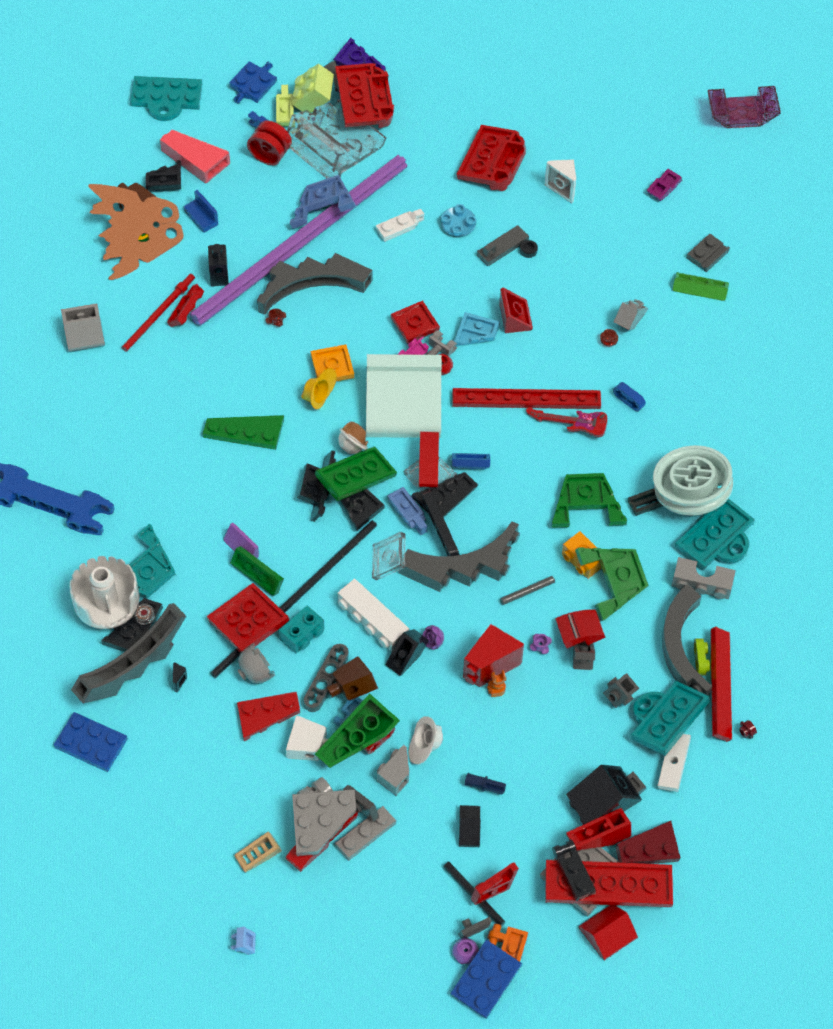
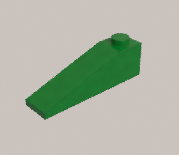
[315,693,400,768]

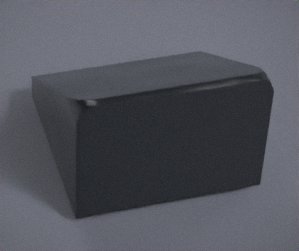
[173,662,188,692]

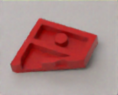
[471,862,519,905]

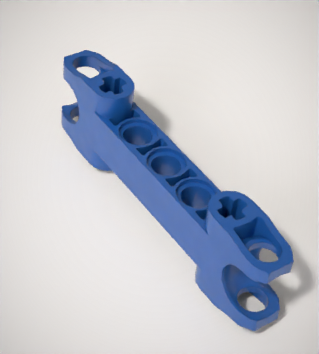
[0,463,115,535]

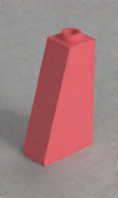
[160,130,230,184]

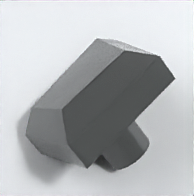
[458,917,492,938]

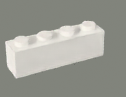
[338,578,409,652]

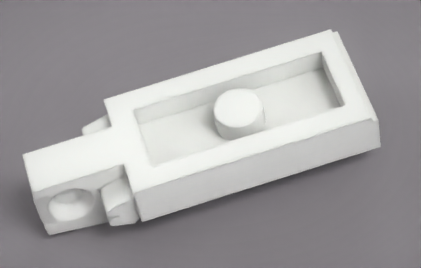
[376,209,424,242]

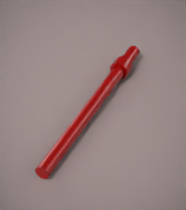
[121,274,195,352]

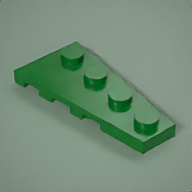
[203,415,284,450]

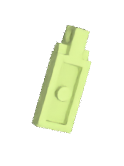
[276,85,294,126]

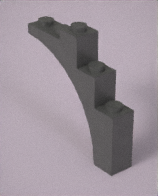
[257,253,373,315]
[399,521,520,592]
[71,603,187,704]

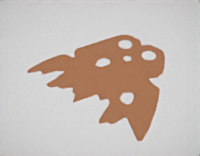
[88,184,183,280]

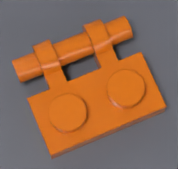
[487,924,528,962]

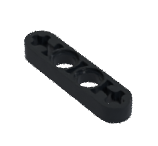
[421,491,460,556]

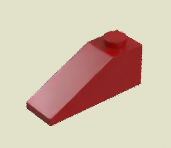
[566,808,631,850]

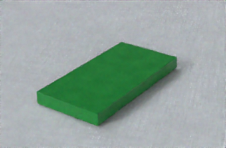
[315,446,397,501]

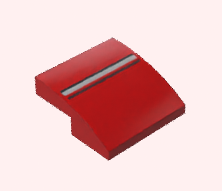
[555,610,606,649]

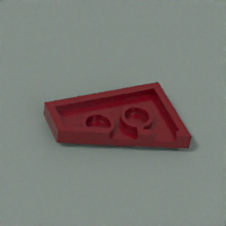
[615,821,681,864]

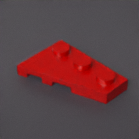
[237,692,300,741]

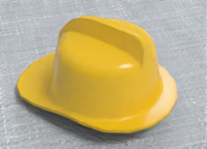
[301,368,337,409]

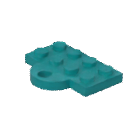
[130,76,203,121]
[675,498,755,570]
[631,681,710,756]

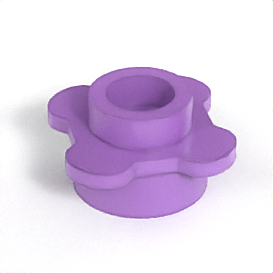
[530,634,552,654]

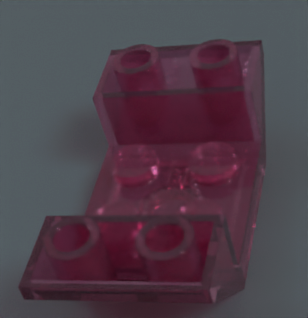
[707,86,781,129]

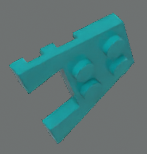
[129,524,176,599]

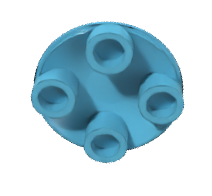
[441,204,476,237]

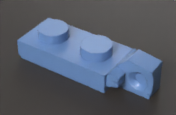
[387,487,427,535]

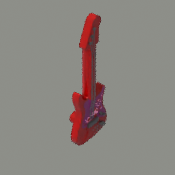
[526,407,608,438]

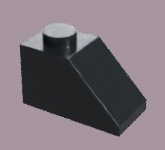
[385,629,429,676]

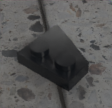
[146,160,181,191]

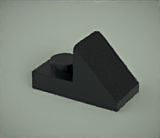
[459,805,481,847]

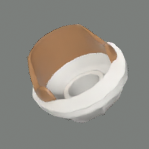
[339,421,368,454]

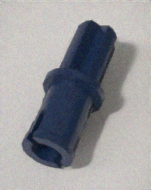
[464,773,506,795]

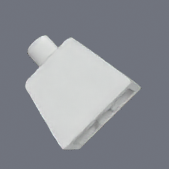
[286,716,328,761]

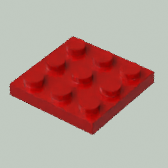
[207,583,290,653]

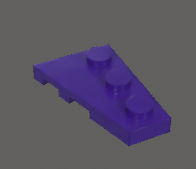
[333,37,386,71]

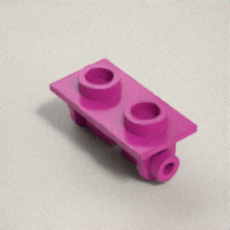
[397,336,429,355]

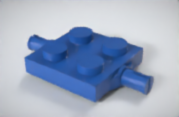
[229,61,277,104]

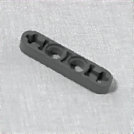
[304,644,349,712]

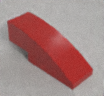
[419,432,439,487]

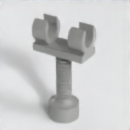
[426,330,457,356]

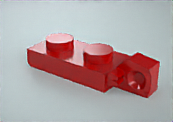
[167,284,204,327]

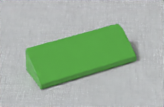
[673,272,729,301]

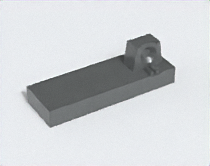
[477,225,529,266]

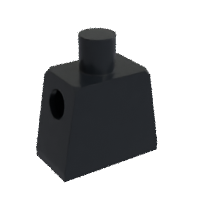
[208,244,229,287]

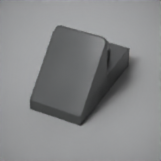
[573,641,595,670]

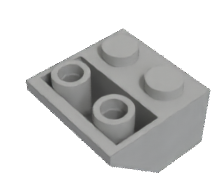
[61,303,105,351]

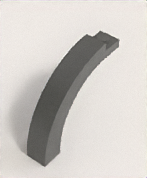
[662,584,713,696]

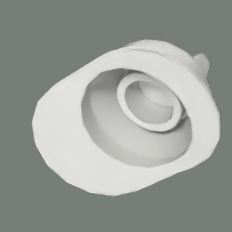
[408,716,443,764]

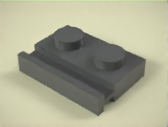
[687,234,730,272]

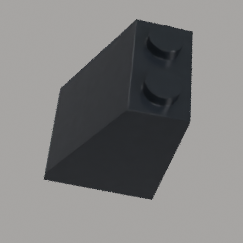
[566,764,642,825]

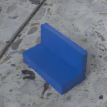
[183,190,219,233]

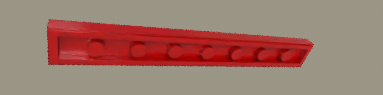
[452,388,601,409]

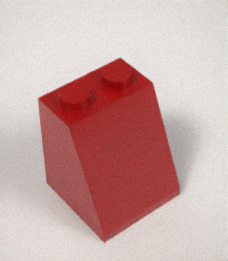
[463,624,524,687]

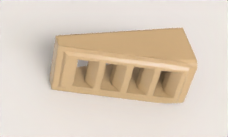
[234,831,282,873]

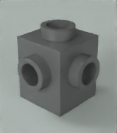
[603,673,639,708]

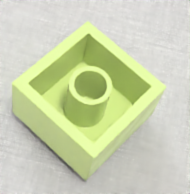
[292,63,334,115]

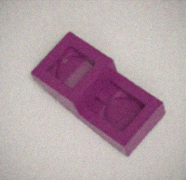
[647,169,682,201]

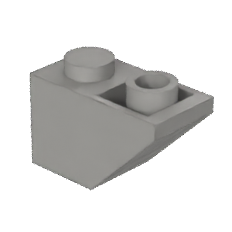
[614,299,648,330]
[377,744,409,796]

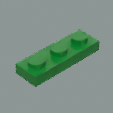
[230,546,284,596]

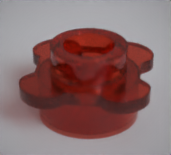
[266,308,286,327]

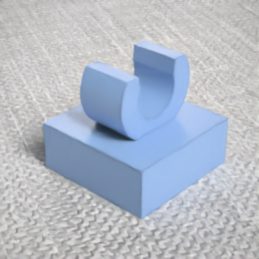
[231,927,256,955]

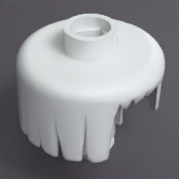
[69,556,140,629]

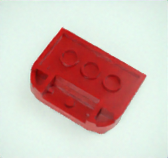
[335,63,394,128]
[456,125,526,191]

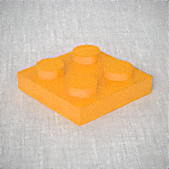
[310,344,354,381]

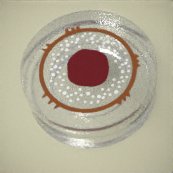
[134,604,155,624]

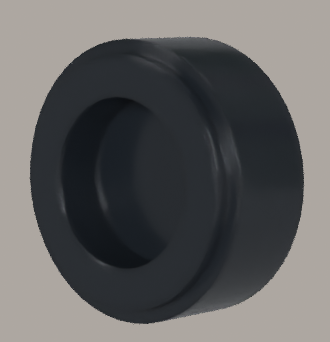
[520,240,538,258]

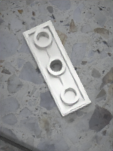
[658,734,691,792]

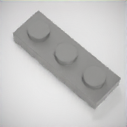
[335,806,396,861]

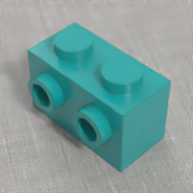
[279,605,324,654]

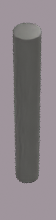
[500,576,555,605]

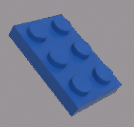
[54,712,128,772]
[450,939,523,1019]

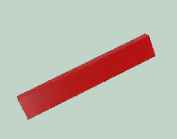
[711,626,732,742]

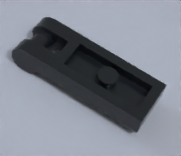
[552,840,596,901]

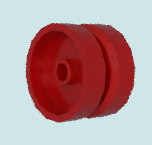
[247,120,292,166]

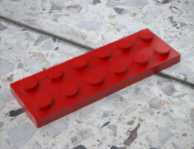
[545,860,673,907]

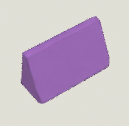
[224,522,259,558]

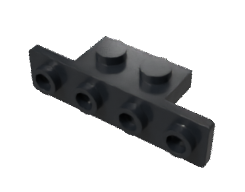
[297,450,336,522]

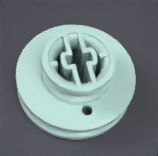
[653,445,733,516]

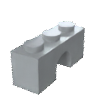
[672,557,736,599]

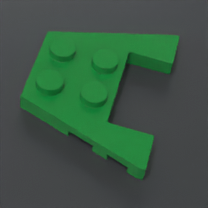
[552,473,627,528]
[575,547,649,621]

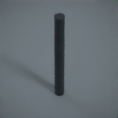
[443,861,506,926]

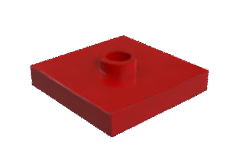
[391,300,440,344]

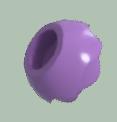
[422,625,444,650]
[452,938,479,964]

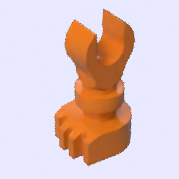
[487,670,507,697]

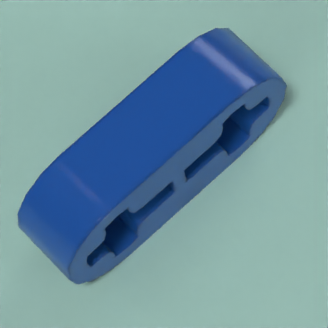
[613,382,646,411]

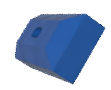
[452,453,490,469]

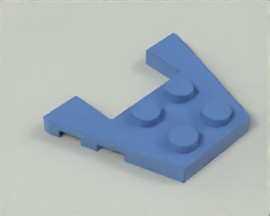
[290,175,356,228]

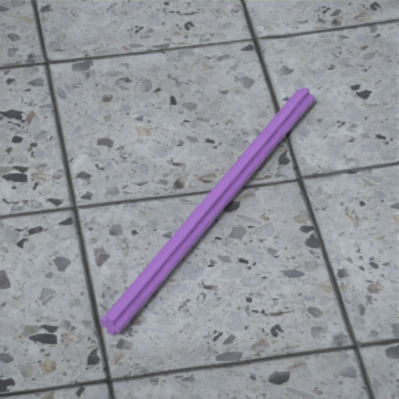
[190,155,408,326]

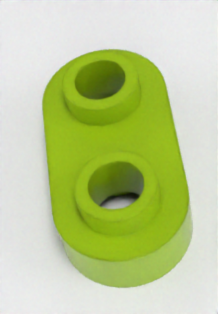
[694,638,710,676]

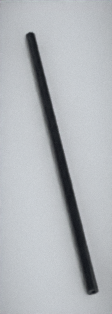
[210,520,377,678]

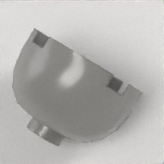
[238,643,276,684]

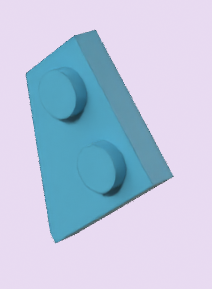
[455,312,500,346]

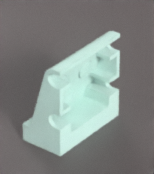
[366,354,442,438]

